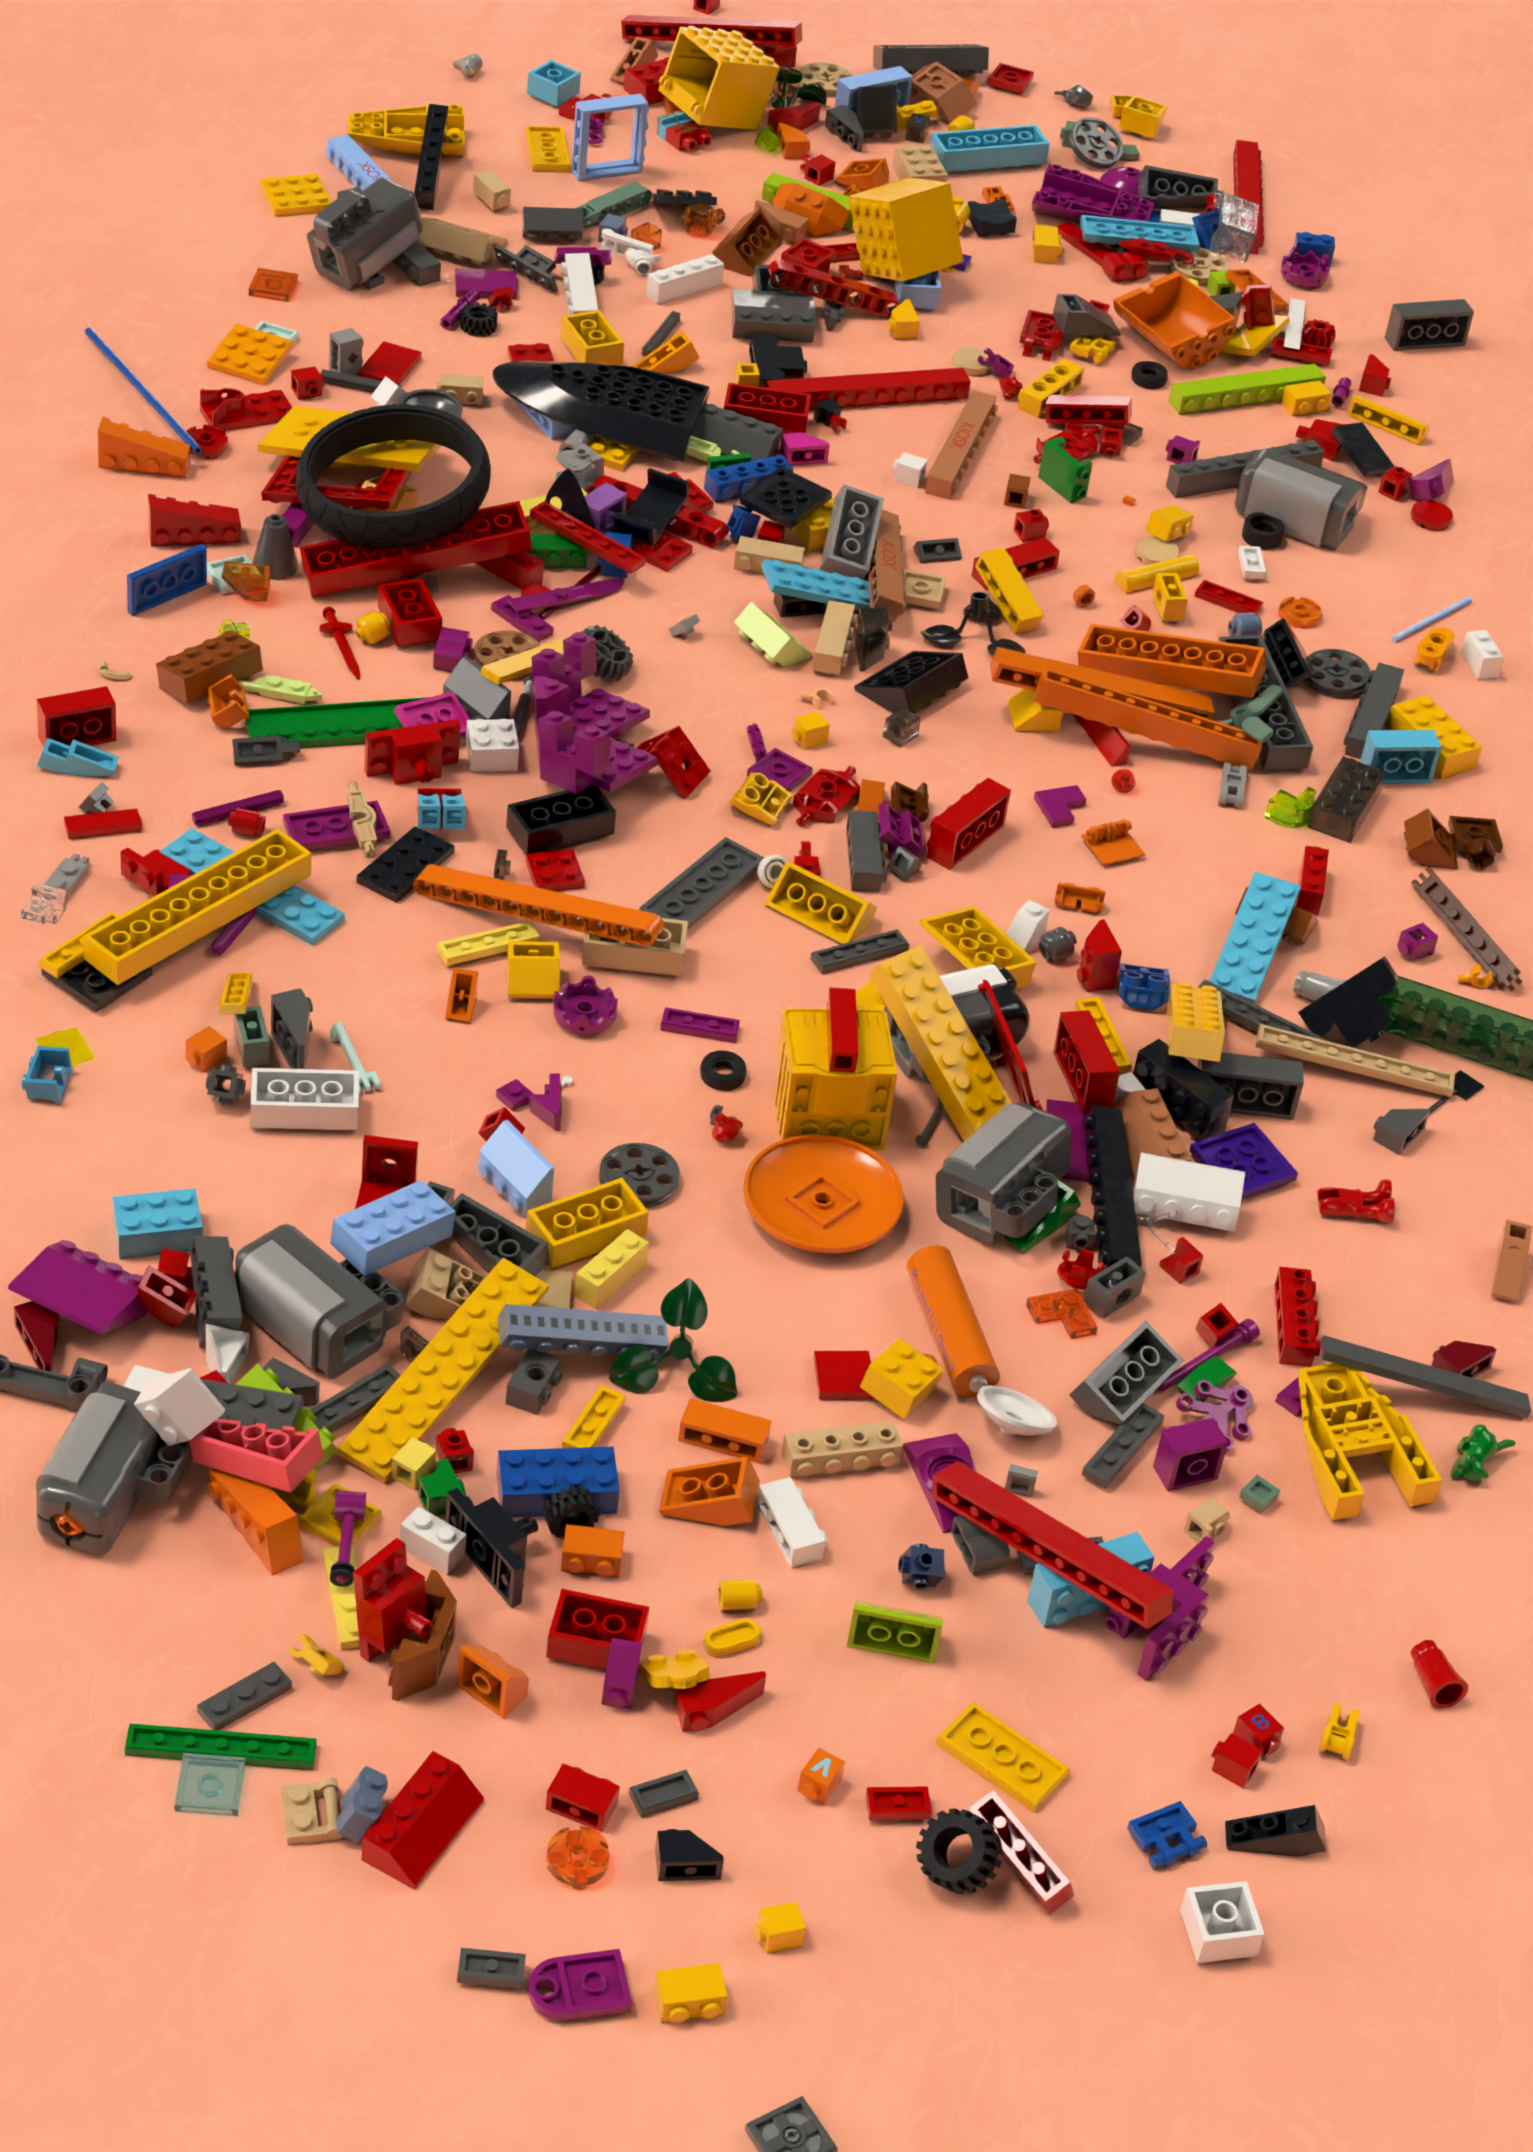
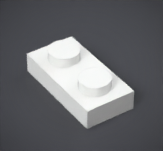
[1238,546,1266,580]

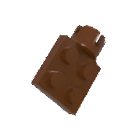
[1448,816,1503,869]

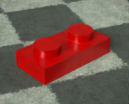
[865,1786,932,1820]

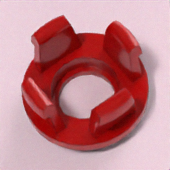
[1057,1248,1104,1290]

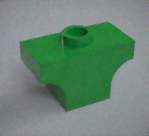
[418,1458,465,1516]

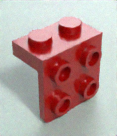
[120,847,190,896]

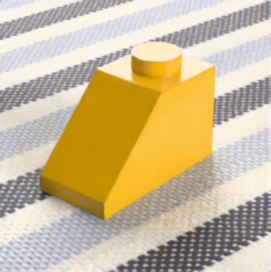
[887,299,920,339]

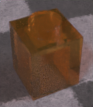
[631,222,662,251]

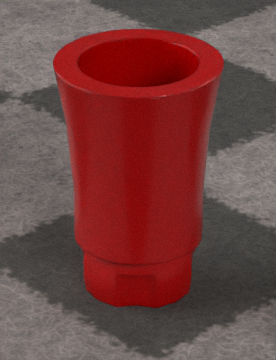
[1410,1640,1468,1709]

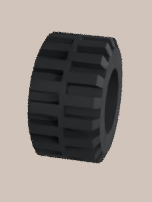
[916,1808,1003,1894]

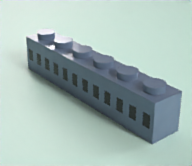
[497,1304,669,1360]

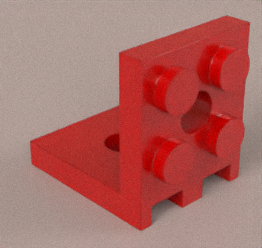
[636,726,711,799]
[355,1135,419,1209]

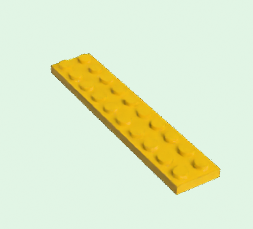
[338,1258,549,1483]

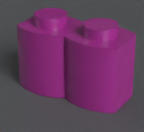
[433,627,473,671]

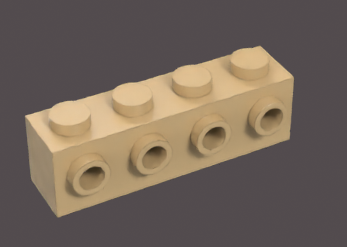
[812,600,858,675]
[782,1421,903,1478]

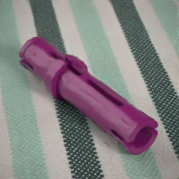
[440,288,480,329]

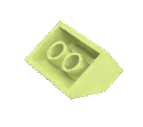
[734,602,813,667]

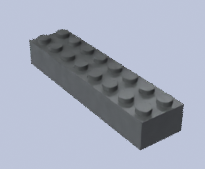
[1218,635,1313,771]

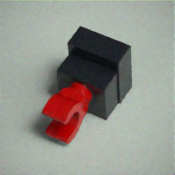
[813,398,847,432]

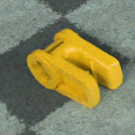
[1319,1702,1360,1760]

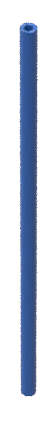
[85,327,202,454]

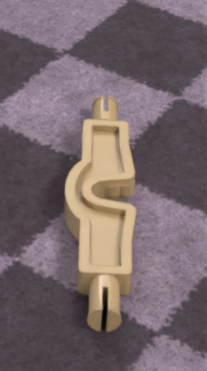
[347,780,377,858]

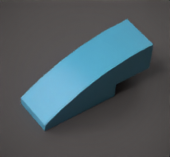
[37,738,119,776]

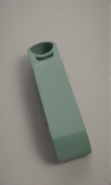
[576,182,652,227]

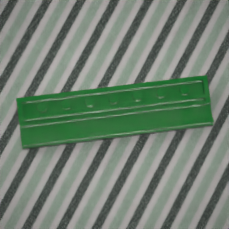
[245,697,429,748]

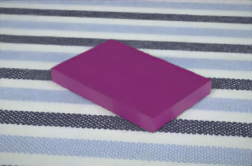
[455,268,517,299]

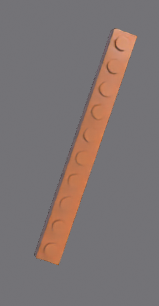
[990,647,1214,720]
[1034,667,1262,770]

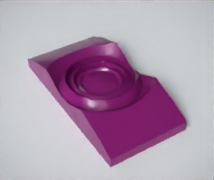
[903,1433,977,1533]

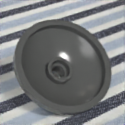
[398,389,462,418]

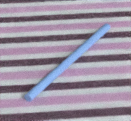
[1392,596,1472,642]

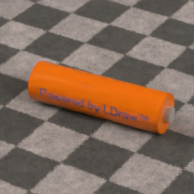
[906,1245,1000,1397]

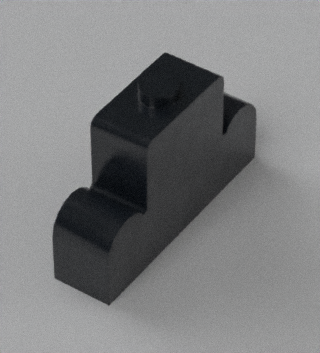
[749,334,807,388]
[1298,956,1398,1048]

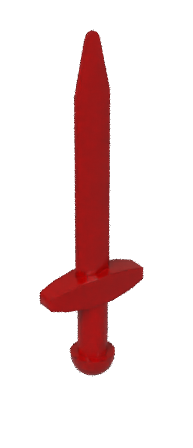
[319,606,360,679]

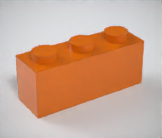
[678,1398,772,1463]

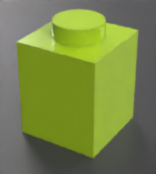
[1207,271,1236,296]

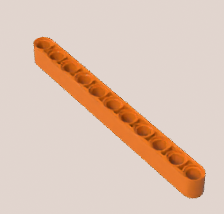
[413,864,665,947]

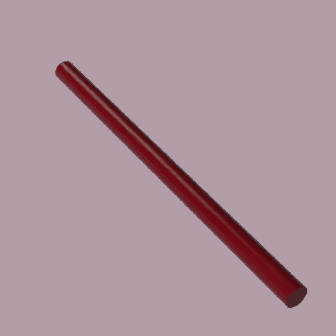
[538,566,601,620]

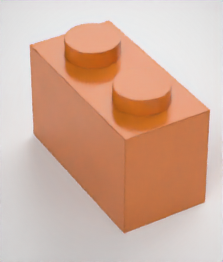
[561,1524,625,1577]

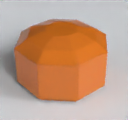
[1073,584,1095,607]

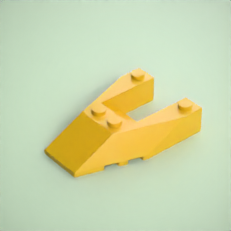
[1298,1363,1442,1521]

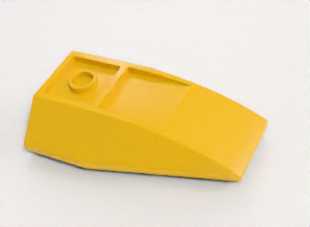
[348,104,465,156]

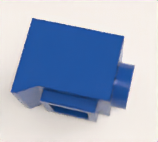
[727,504,761,541]

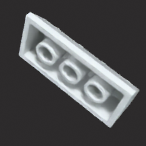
[1133,1153,1245,1232]

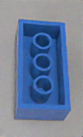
[496,1446,620,1517]

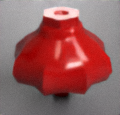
[999,376,1023,399]
[712,1113,743,1143]

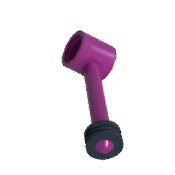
[330,1490,367,1587]

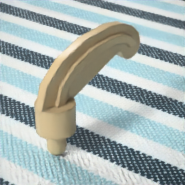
[99,660,131,680]

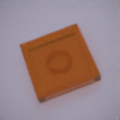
[249,268,298,302]

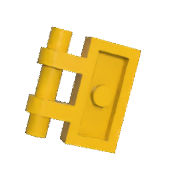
[1069,335,1115,363]

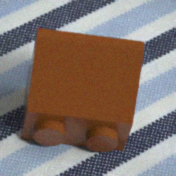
[1403,808,1458,869]

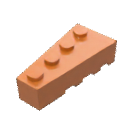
[98,416,191,478]
[208,1468,303,1576]

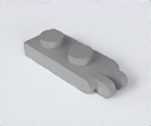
[40,853,89,904]

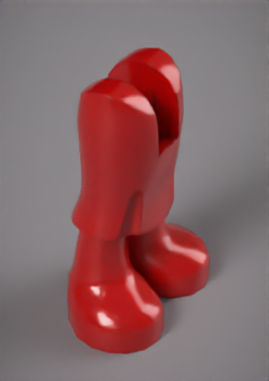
[1317,1179,1395,1223]

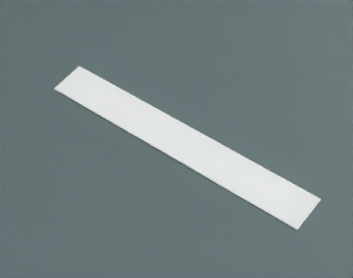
[1284,298,1306,350]

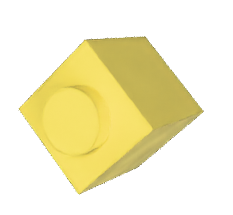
[391,1437,436,1490]

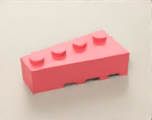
[189,1419,324,1493]

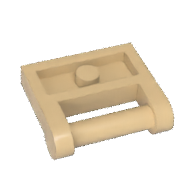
[281,1777,344,1845]

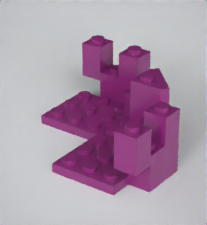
[531,632,658,794]

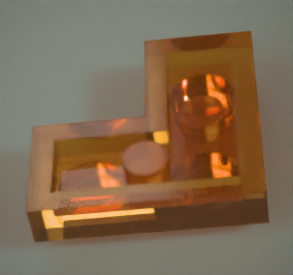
[1026,1289,1098,1339]

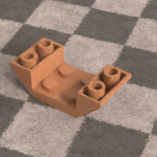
[910,62,977,124]

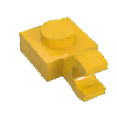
[289,1634,345,1677]

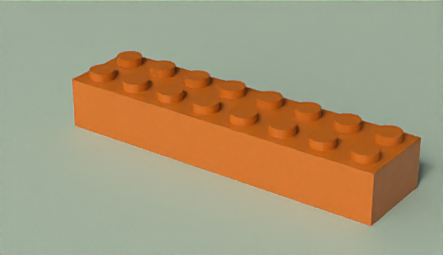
[1078,624,1266,698]

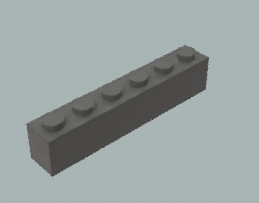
[1343,662,1404,759]

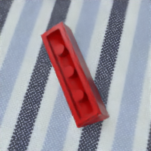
[1073,714,1130,767]

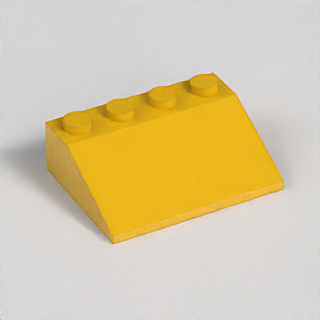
[919,906,1037,989]

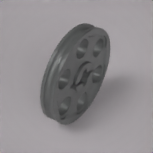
[1069,117,1123,169]
[1305,649,1370,697]
[599,1143,679,1207]

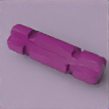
[746,723,767,760]

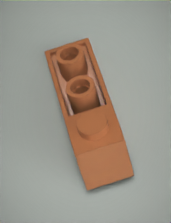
[1491,1219,1532,1302]

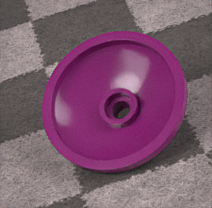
[1100,167,1142,196]

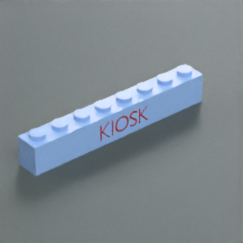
[325,134,421,213]

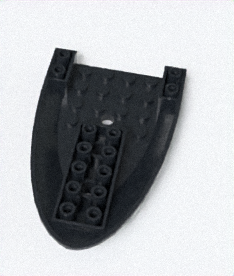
[492,360,710,462]

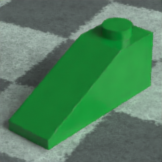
[1004,1180,1081,1253]

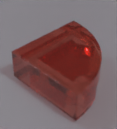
[839,265,864,281]

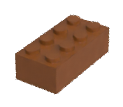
[156,630,263,704]

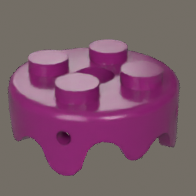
[1281,247,1330,288]
[553,975,618,1035]

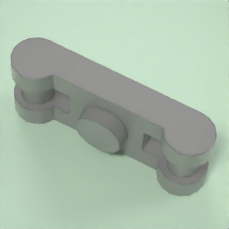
[1218,762,1247,808]

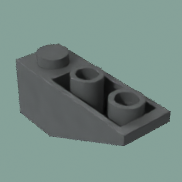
[825,105,864,152]

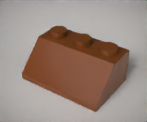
[1235,887,1318,945]

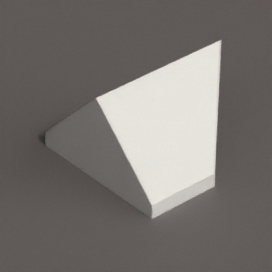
[206,1324,249,1384]

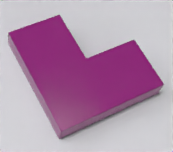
[1034,785,1087,827]

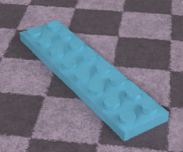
[159,828,345,946]

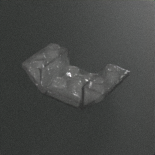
[1210,190,1259,263]

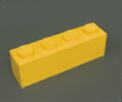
[975,547,1044,634]

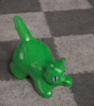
[1450,1424,1516,1484]

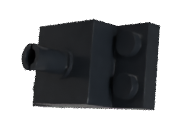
[445,1488,538,1609]

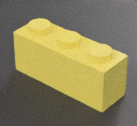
[574,1229,649,1309]

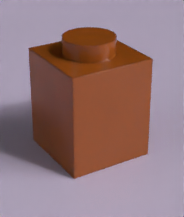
[1004,473,1031,509]

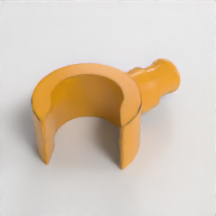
[1457,964,1493,988]

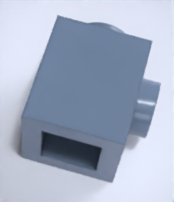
[598,213,628,245]

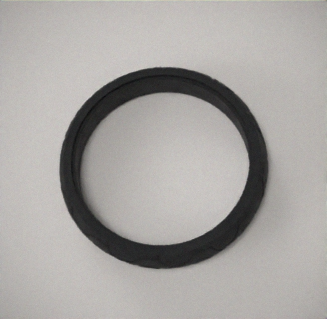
[295,404,491,548]

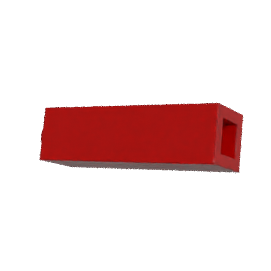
[826,987,859,1073]

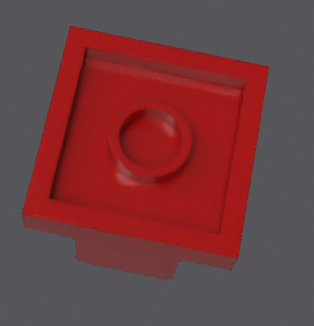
[781,238,836,284]

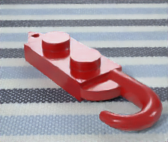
[1119,238,1194,265]

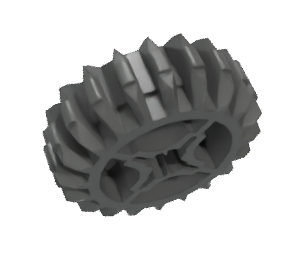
[581,625,634,682]

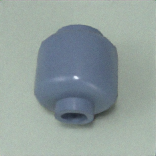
[1228,613,1262,636]

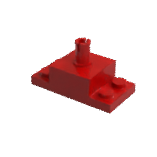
[364,719,461,785]
[353,1538,434,1662]

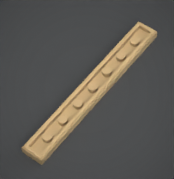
[1255,1024,1455,1097]

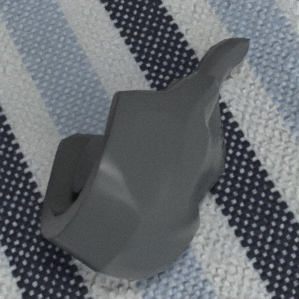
[1054,84,1093,108]

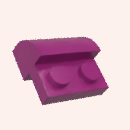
[878,801,926,858]

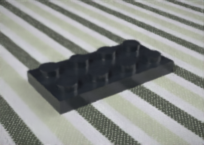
[356,826,455,903]

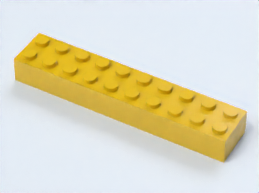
[83,829,312,985]

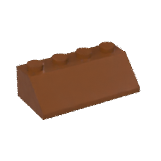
[712,207,783,276]

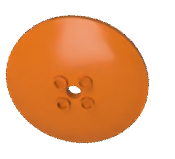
[743,1134,904,1253]

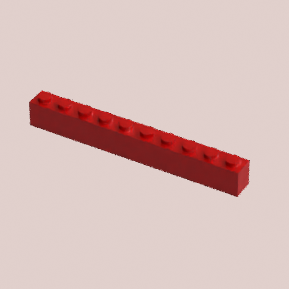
[621,15,803,46]
[1233,139,1264,254]
[766,367,971,410]
[933,1461,1173,1629]

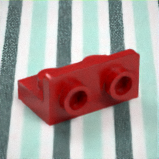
[1242,284,1275,330]

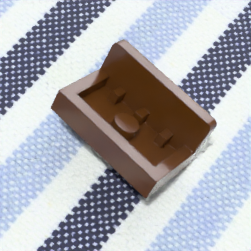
[891,781,930,822]

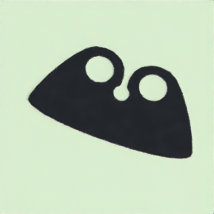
[545,468,595,534]

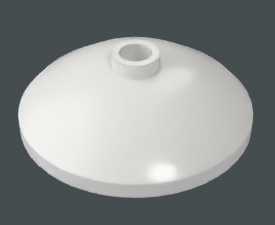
[977,1385,1057,1436]

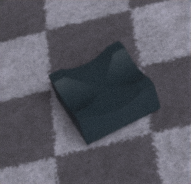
[968,199,1017,236]

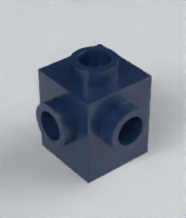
[898,1544,945,1589]

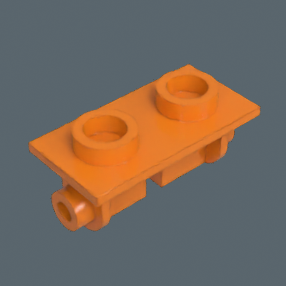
[1054,882,1106,913]

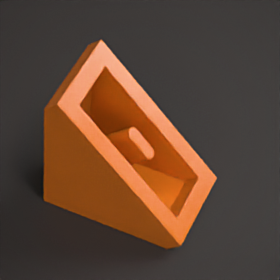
[857,779,885,817]
[445,968,479,1022]

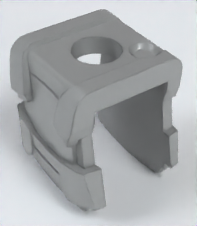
[556,443,604,491]

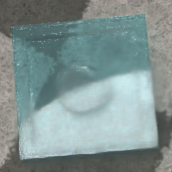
[174,1753,246,1816]

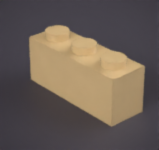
[734,536,805,574]

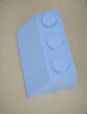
[478,1120,554,1218]

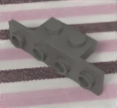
[492,243,558,292]

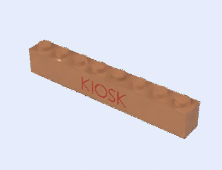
[925,390,998,499]
[868,509,906,622]

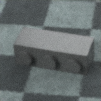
[522,207,583,241]

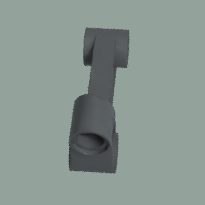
[0,1354,108,1413]

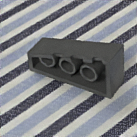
[1138,165,1218,209]
[190,1236,242,1347]

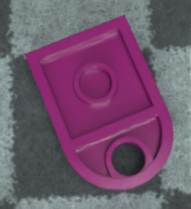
[528,1949,632,2021]

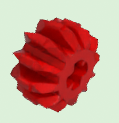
[1302,319,1336,348]

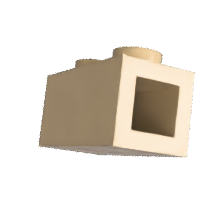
[473,170,511,210]
[436,374,484,406]

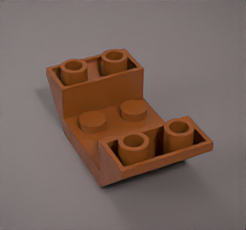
[388,1569,457,1701]

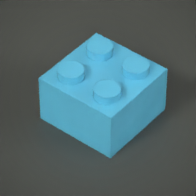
[527,60,581,106]

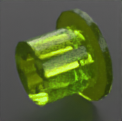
[755,125,781,152]
[219,619,250,639]

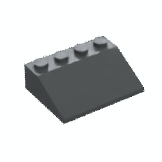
[732,289,816,342]

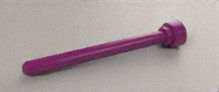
[1158,1318,1260,1391]

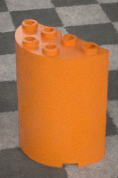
[1113,271,1236,369]

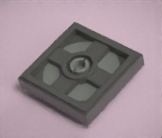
[745,2096,838,2152]

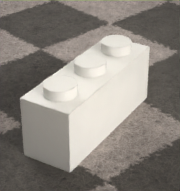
[756,1477,827,1568]

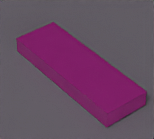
[660,1007,740,1043]

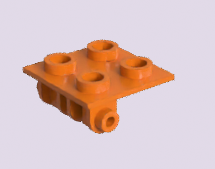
[1081,819,1145,865]

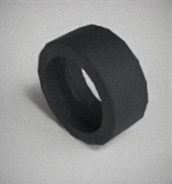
[1242,512,1284,549]

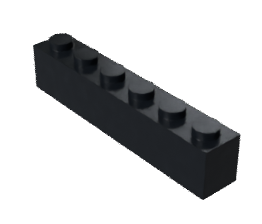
[414,104,448,210]

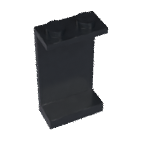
[613,468,689,546]

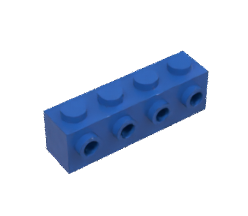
[704,455,794,503]

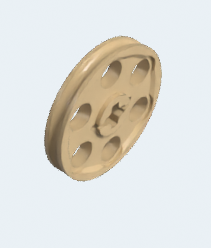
[799,62,853,97]
[1170,248,1229,286]

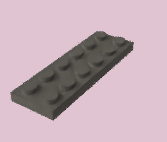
[639,837,764,929]

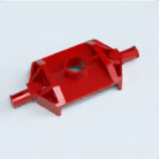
[1033,423,1100,464]
[793,766,860,827]

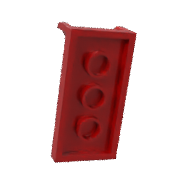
[200,388,292,431]

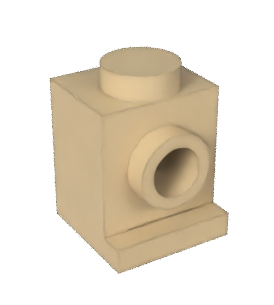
[1183,1497,1230,1543]

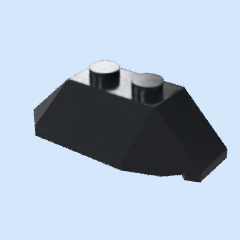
[1263,618,1316,688]

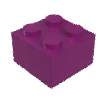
[1153,1418,1228,1491]

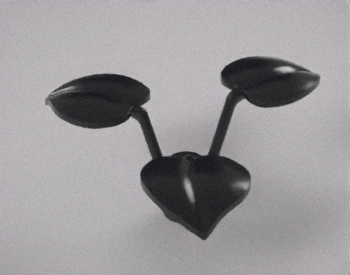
[921,592,1026,656]

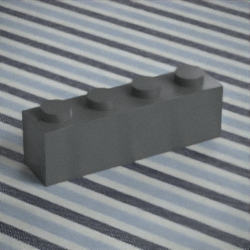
[846,810,887,892]

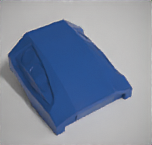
[1118,963,1170,1010]

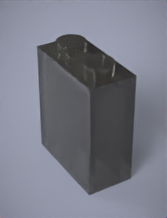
[855,86,897,138]

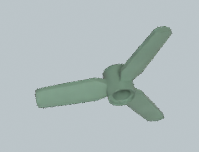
[1220,685,1283,743]

